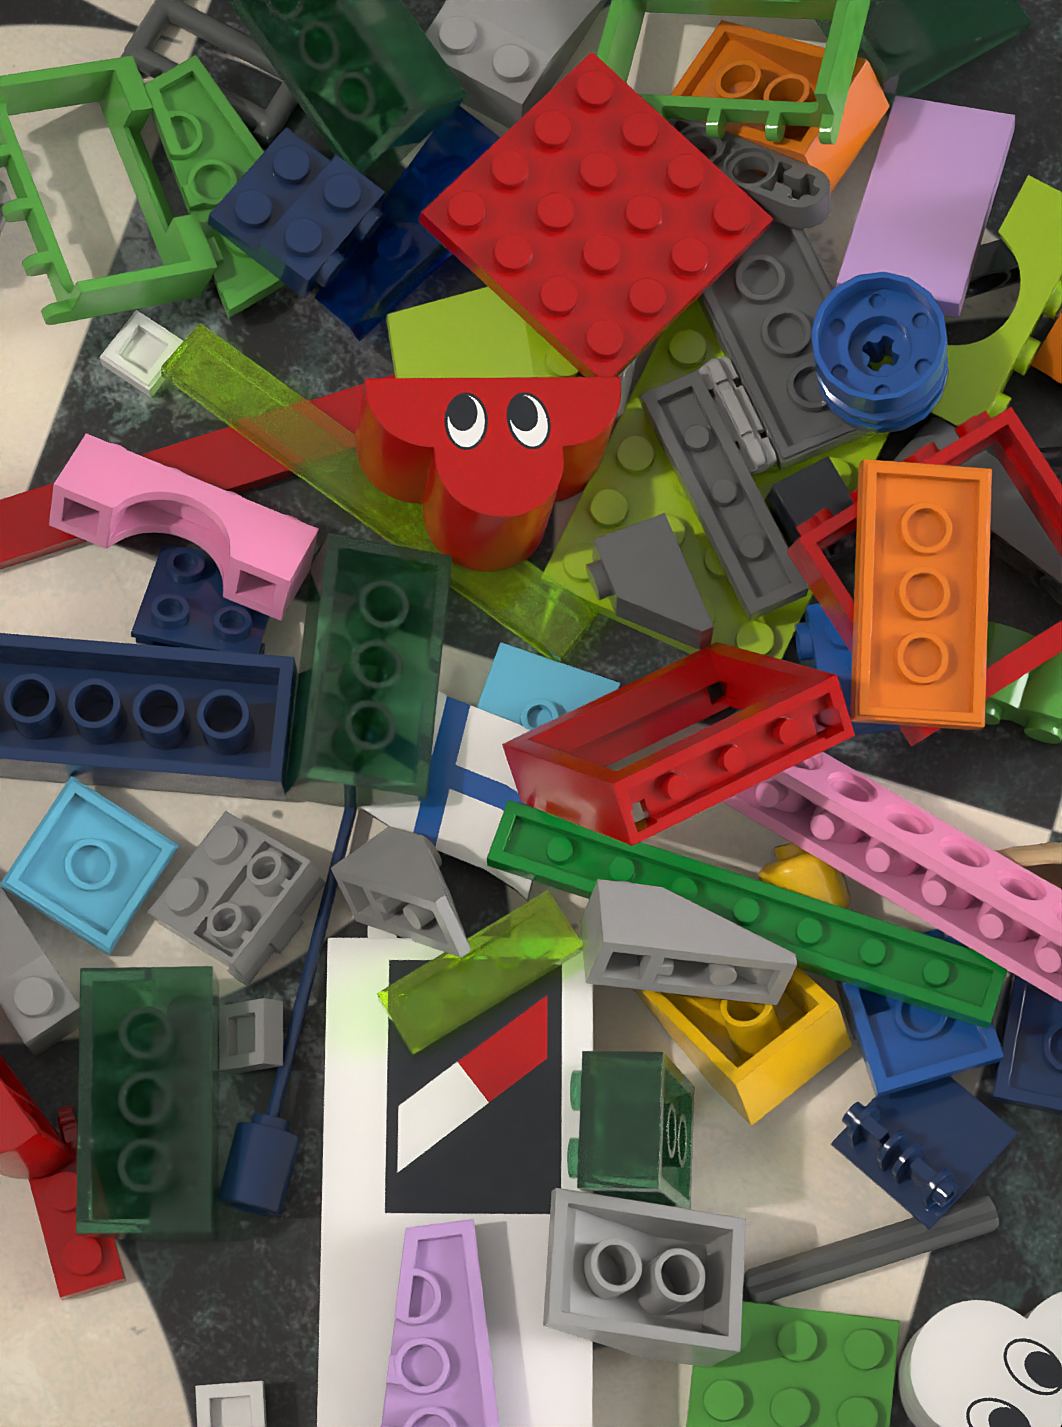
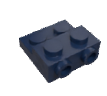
[208,127,386,299]

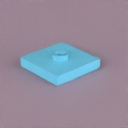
[476,642,620,731]
[0,776,179,956]

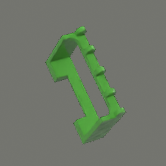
[597,0,870,145]
[0,55,217,325]

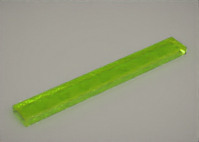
[161,323,598,663]

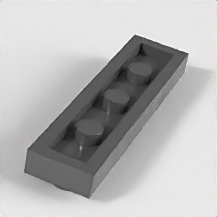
[640,370,809,621]

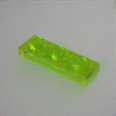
[377,890,584,1055]

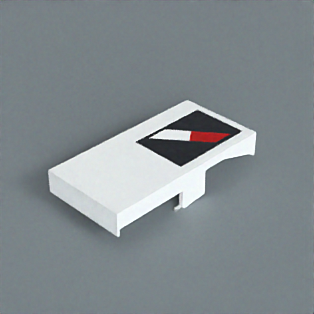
[317,920,593,1427]

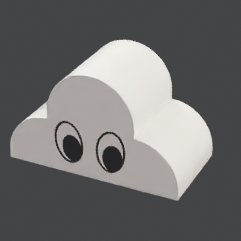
[897,1292,1062,1427]

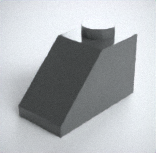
[586,513,714,650]

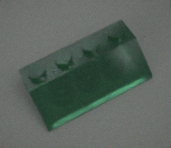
[284,533,452,808]
[76,966,219,1242]

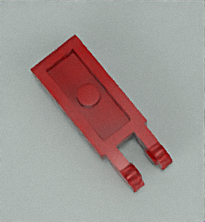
[28,1104,126,1300]

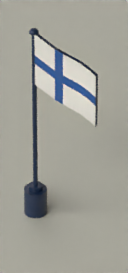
[217,650,533,1218]

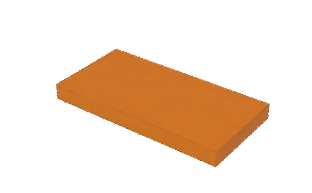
[850,459,992,730]

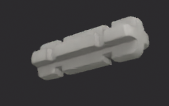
[698,357,777,475]

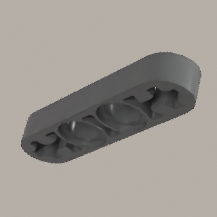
[669,119,832,229]

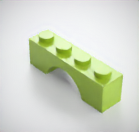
[930,175,1062,427]

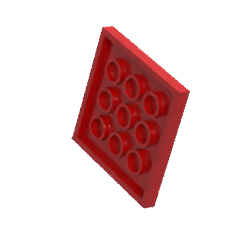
[419,52,773,377]

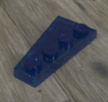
[314,101,500,342]

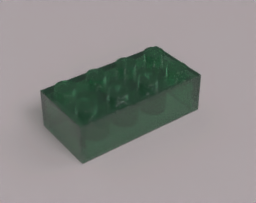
[227,0,468,177]

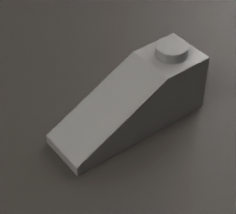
[331,826,471,958]
[580,879,797,1005]
[0,887,90,1057]

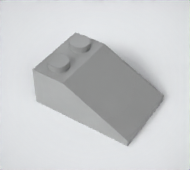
[416,0,607,129]
[543,1188,746,1368]

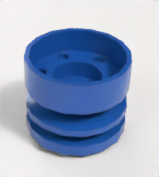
[811,271,949,434]

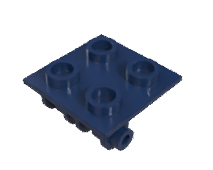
[131,543,270,654]
[831,1076,1018,1230]

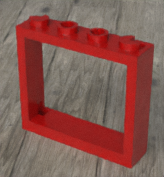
[786,407,1062,747]
[502,642,855,846]

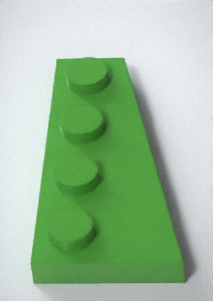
[144,55,286,319]

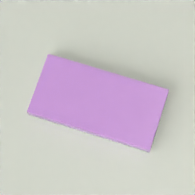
[836,96,1015,318]

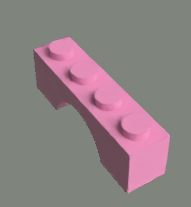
[49,433,319,621]

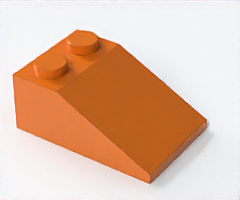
[670,20,890,196]

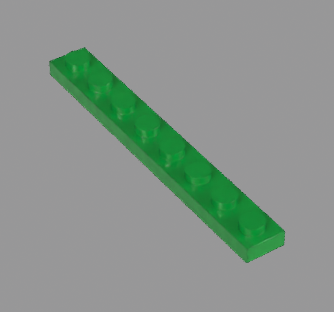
[486,799,1007,1029]

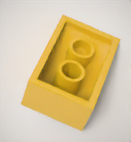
[633,967,852,1126]

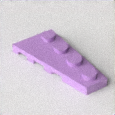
[380,1219,500,1427]

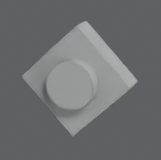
[219,998,283,1073]

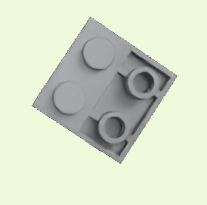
[148,811,325,986]

